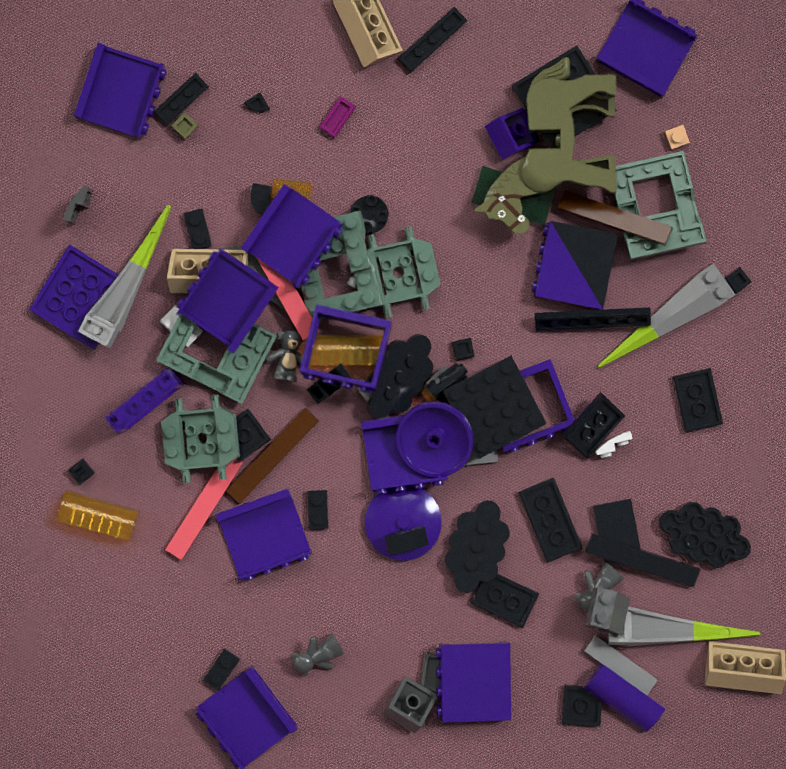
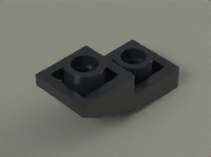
[384,525,429,554]

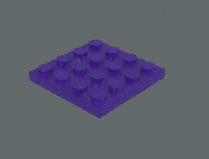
[29,244,118,350]

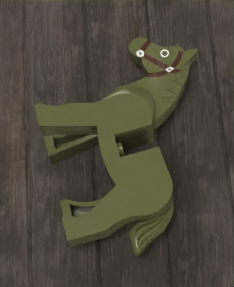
[475,57,617,235]

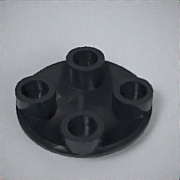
[350,195,389,234]

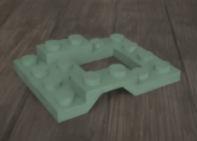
[614,151,707,260]
[301,211,383,320]
[156,313,277,404]

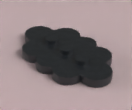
[365,334,433,419]
[445,500,510,593]
[659,501,751,568]

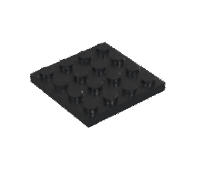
[511,45,617,149]
[443,355,547,459]

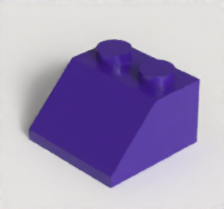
[485,108,540,160]

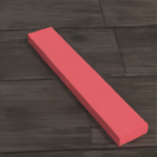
[256,257,319,340]
[165,459,243,560]

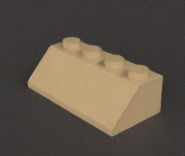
[332,0,403,67]
[167,249,248,293]
[705,641,786,694]

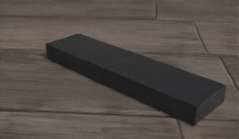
[398,6,467,73]

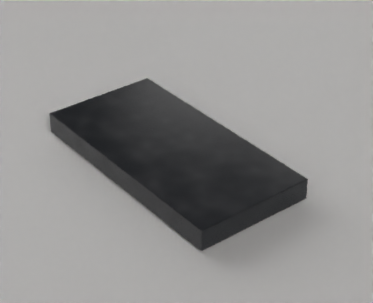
[518,477,583,563]

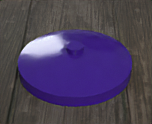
[396,401,474,477]
[365,486,442,561]

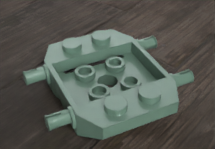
[367,226,441,318]
[161,395,240,483]

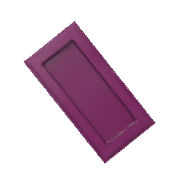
[319,96,356,138]

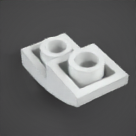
[595,431,632,458]

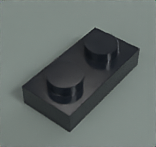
[184,208,212,249]
[308,490,329,529]
[203,648,241,691]

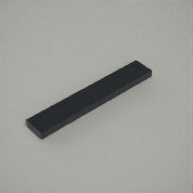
[535,307,651,331]
[585,533,700,587]

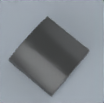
[63,186,93,224]

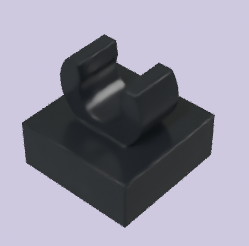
[68,458,95,485]

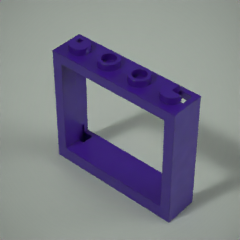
[300,304,392,393]
[502,359,575,453]
[105,369,185,433]

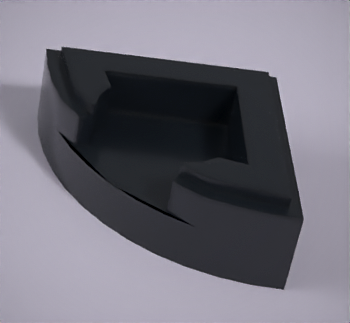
[244,93,270,112]

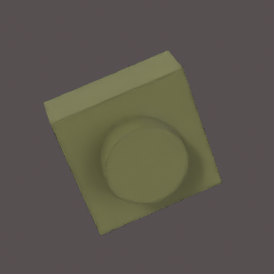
[171,112,199,139]

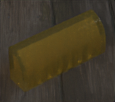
[309,334,383,366]
[56,490,140,541]

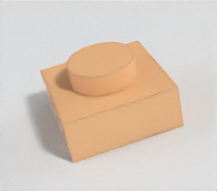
[665,125,690,150]

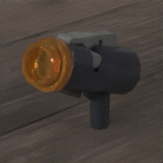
[421,363,468,402]

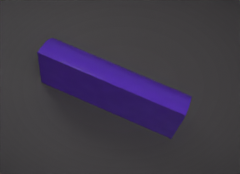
[583,663,666,732]

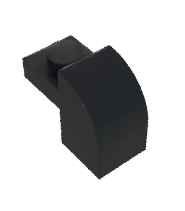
[250,183,273,216]
[306,363,352,404]

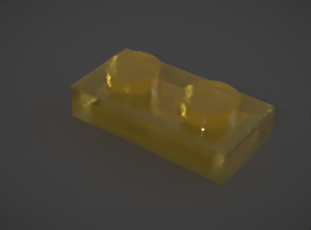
[272,179,312,200]

